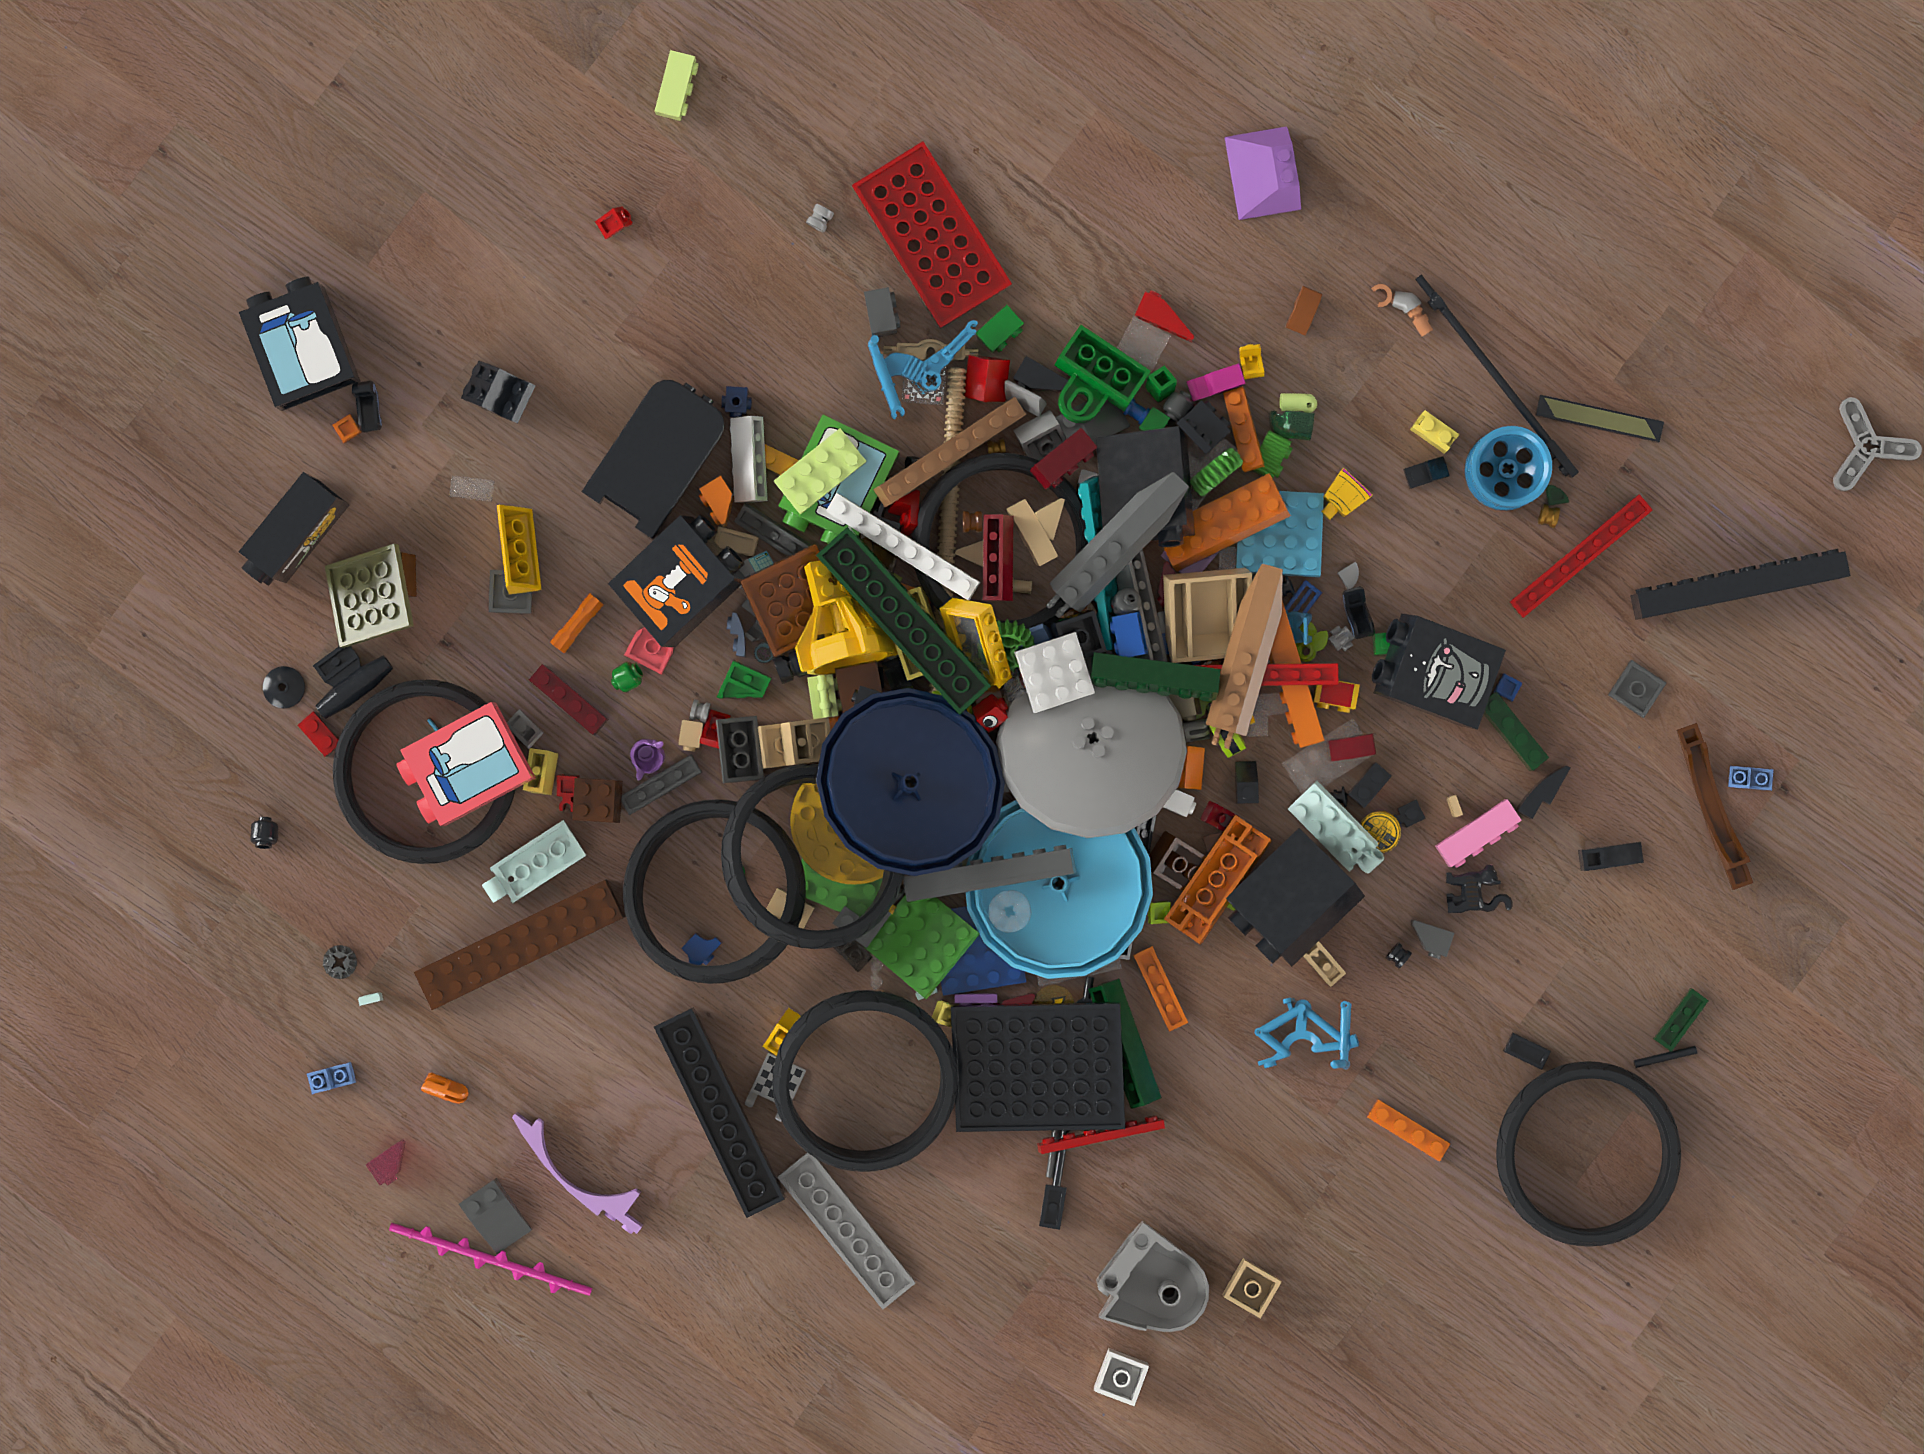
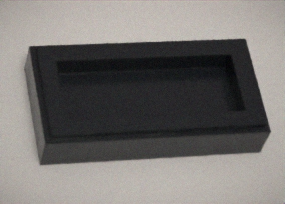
[1503,1032,1551,1070]

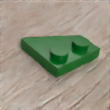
[717,660,772,699]

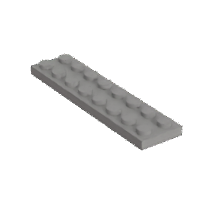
[777,1153,916,1310]

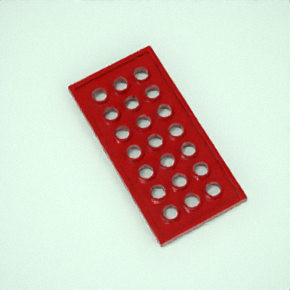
[852,141,1012,329]

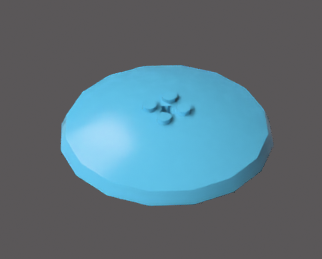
[966,800,1153,979]

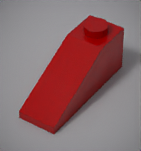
[1134,291,1194,343]

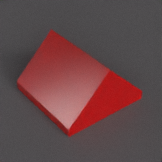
[963,355,1010,402]

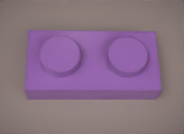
[955,993,997,1006]

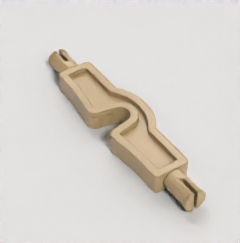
[883,339,978,361]

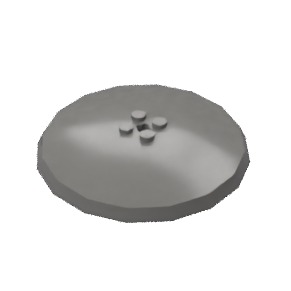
[996,656,1187,838]

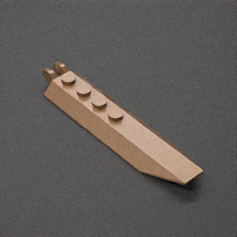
[1205,564,1283,749]

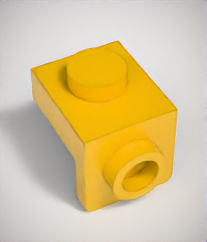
[1239,344,1264,379]

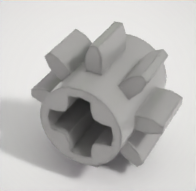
[1328,625,1355,651]

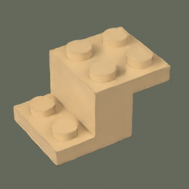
[758,717,830,769]

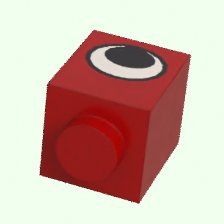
[973,694,1008,732]

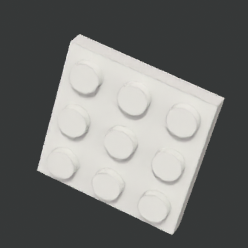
[1014,632,1095,713]

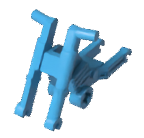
[868,320,978,419]

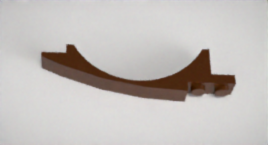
[1676,723,1753,890]

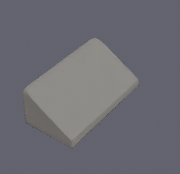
[1005,380,1047,416]

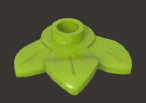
[1295,622,1329,662]

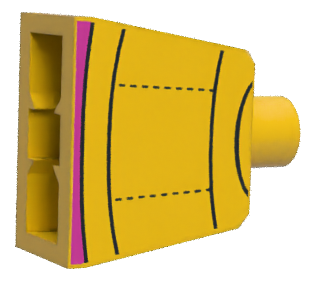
[1321,468,1372,520]

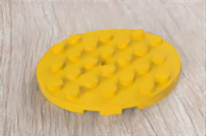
[790,783,907,885]

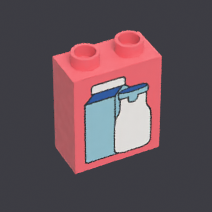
[397,702,536,826]

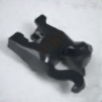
[1446,864,1513,913]

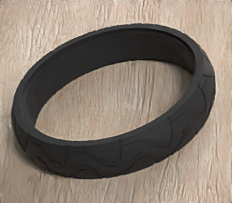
[912,453,1088,634]
[333,679,516,864]
[721,764,903,949]
[623,799,806,984]
[772,990,958,1172]
[1496,1061,1681,1247]

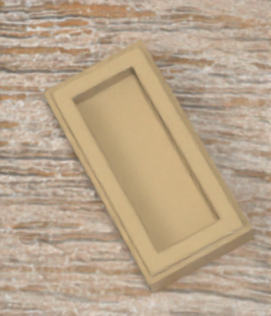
[714,526,759,557]

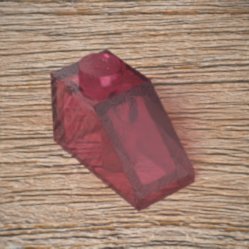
[366,1139,406,1186]

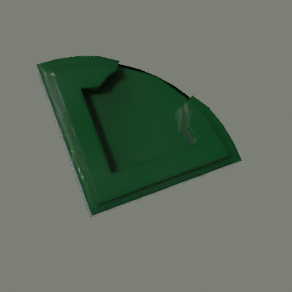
[1545,485,1569,506]

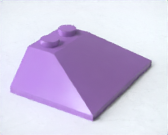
[1225,127,1301,220]

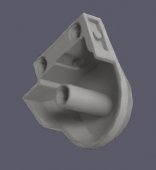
[1096,1221,1209,1332]

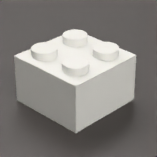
[1094,1348,1149,1406]

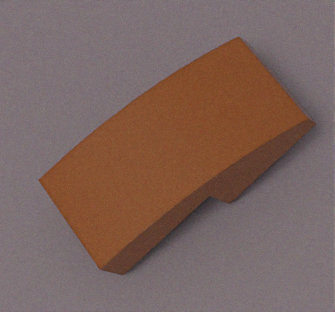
[1286,286,1322,335]

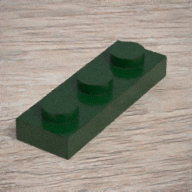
[1653,988,1709,1052]

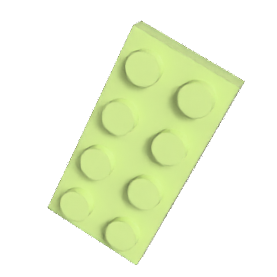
[774,428,867,515]

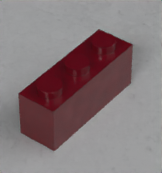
[1030,428,1097,490]

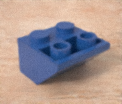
[1110,612,1148,657]

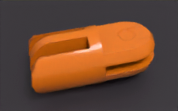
[421,1073,468,1104]

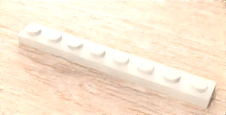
[826,493,980,600]

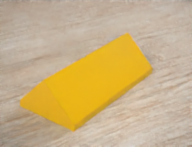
[497,504,542,594]

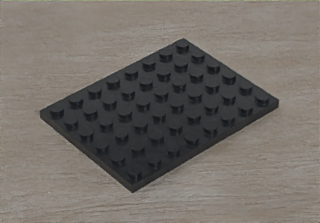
[951,1002,1126,1132]

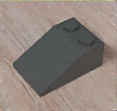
[1055,400,1130,444]
[459,1178,532,1254]

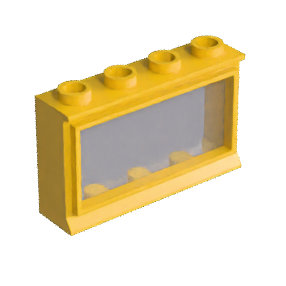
[940,598,1012,688]

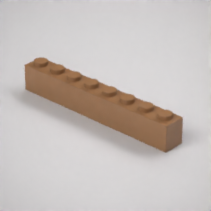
[873,397,1026,507]

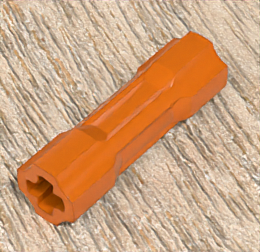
[550,593,604,653]

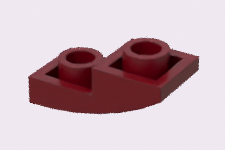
[1328,733,1376,761]

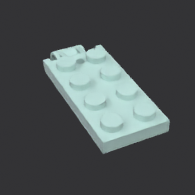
[1288,781,1384,873]
[482,820,587,903]

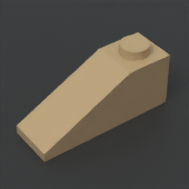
[1303,941,1346,987]

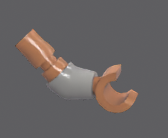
[1371,284,1433,337]

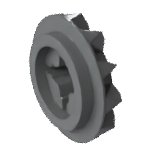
[323,945,357,979]

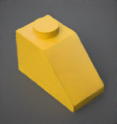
[763,1007,801,1056]

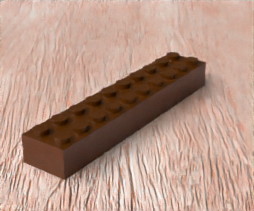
[414,879,625,1010]

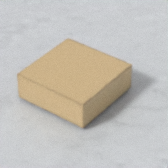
[1446,795,1463,817]

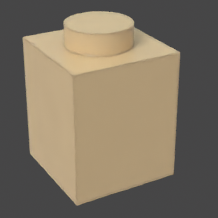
[678,720,705,752]

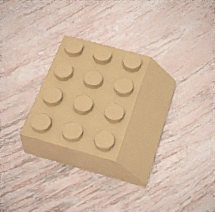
[1163,568,1252,663]

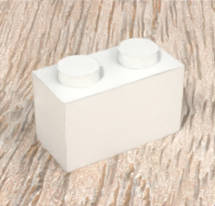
[1162,790,1196,817]

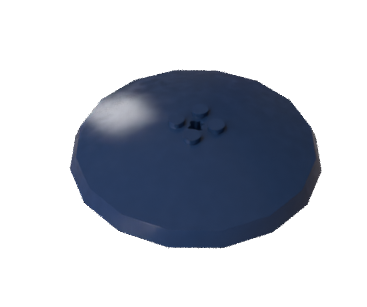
[816,688,1005,876]

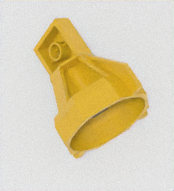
[795,561,898,675]

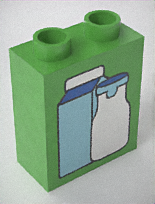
[779,415,900,544]

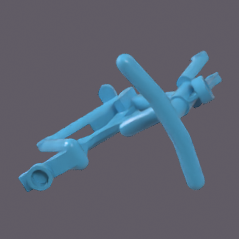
[1254,998,1359,1070]

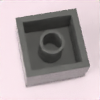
[864,287,901,337]

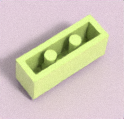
[655,50,699,121]

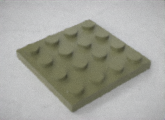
[325,544,414,648]

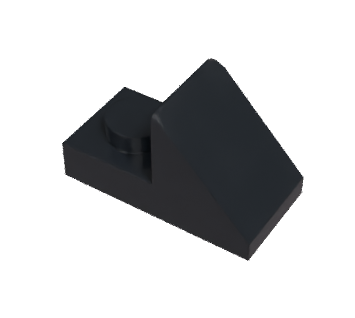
[1403,456,1450,489]

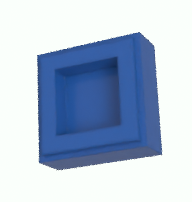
[1493,673,1522,702]

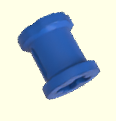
[1123,398,1151,425]

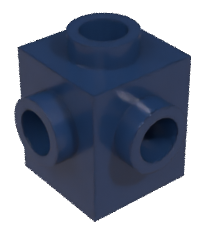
[721,386,752,418]

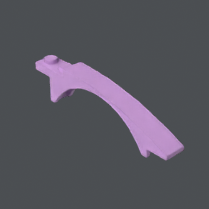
[512,1112,643,1234]

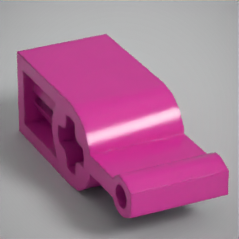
[1186,363,1245,402]

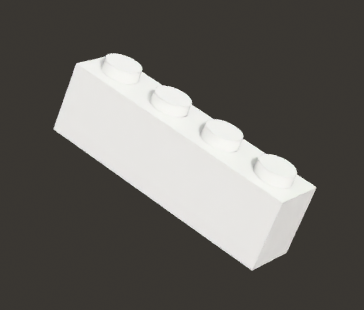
[730,416,768,503]

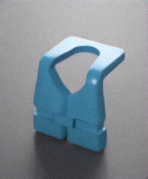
[1286,610,1312,645]

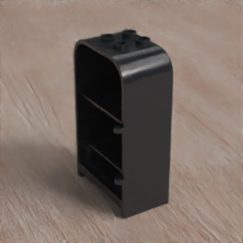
[581,380,724,540]

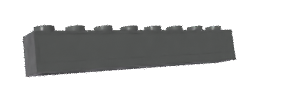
[903,845,1076,902]

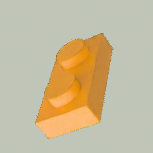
[765,444,799,475]

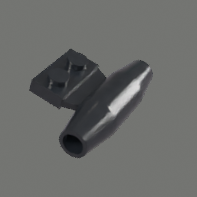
[313,646,394,719]

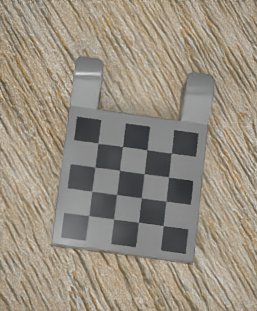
[745,1053,806,1122]

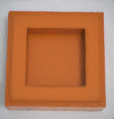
[332,414,362,443]

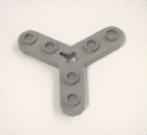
[1833,397,1922,491]

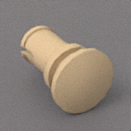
[1013,578,1032,594]

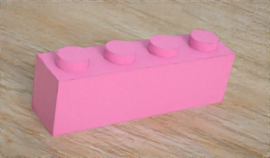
[1435,799,1522,868]

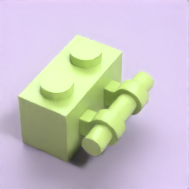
[807,674,842,719]

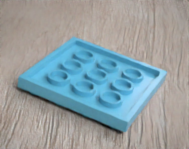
[1236,491,1324,577]

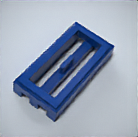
[1285,580,1322,613]

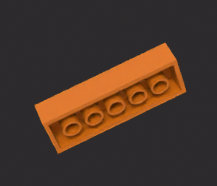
[1164,473,1291,572]

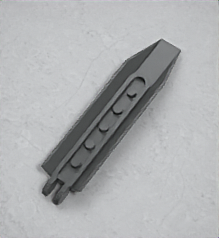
[1046,472,1189,618]

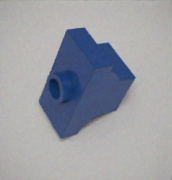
[681,933,723,965]

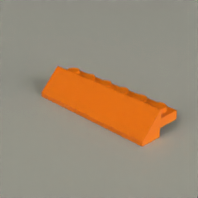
[1164,815,1272,945]

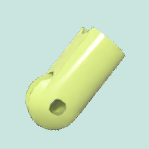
[1280,393,1317,413]

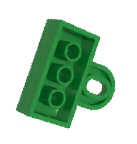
[1054,325,1151,423]

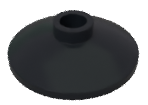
[263,666,305,708]

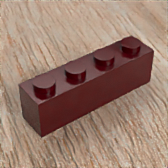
[983,514,1014,601]
[529,664,609,735]

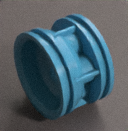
[1465,426,1552,511]

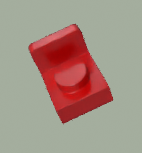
[595,206,633,239]

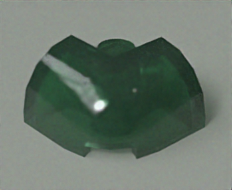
[1269,411,1315,441]

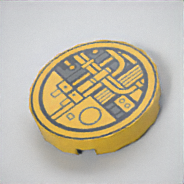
[1360,811,1401,853]

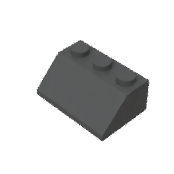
[716,716,764,783]

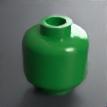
[611,661,643,693]

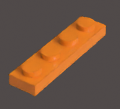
[1223,386,1265,472]
[1133,946,1188,1032]
[1367,1099,1450,1162]

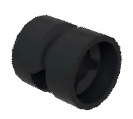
[773,650,808,684]

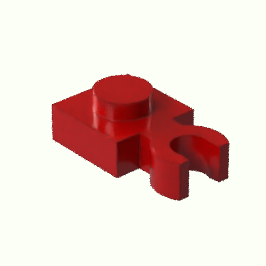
[557,774,580,812]

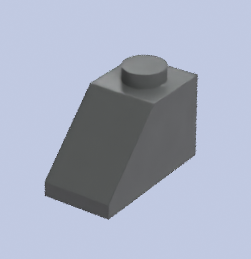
[1410,920,1454,959]

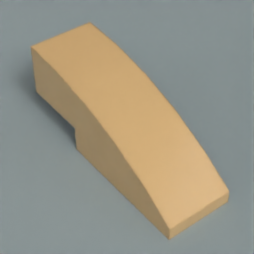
[1006,499,1058,566]

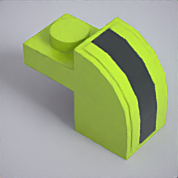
[1210,726,1246,758]

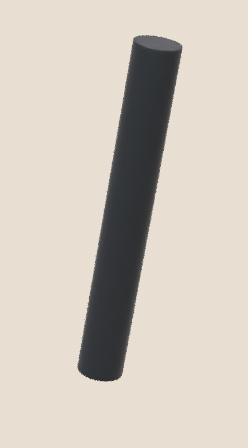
[1633,1046,1697,1068]

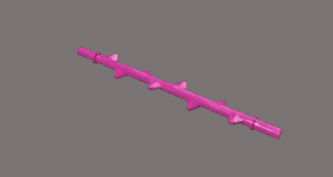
[389,1223,592,1296]

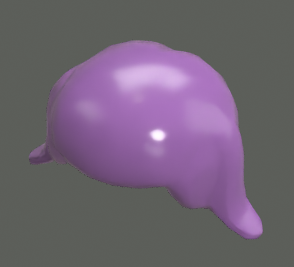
[630,739,665,780]

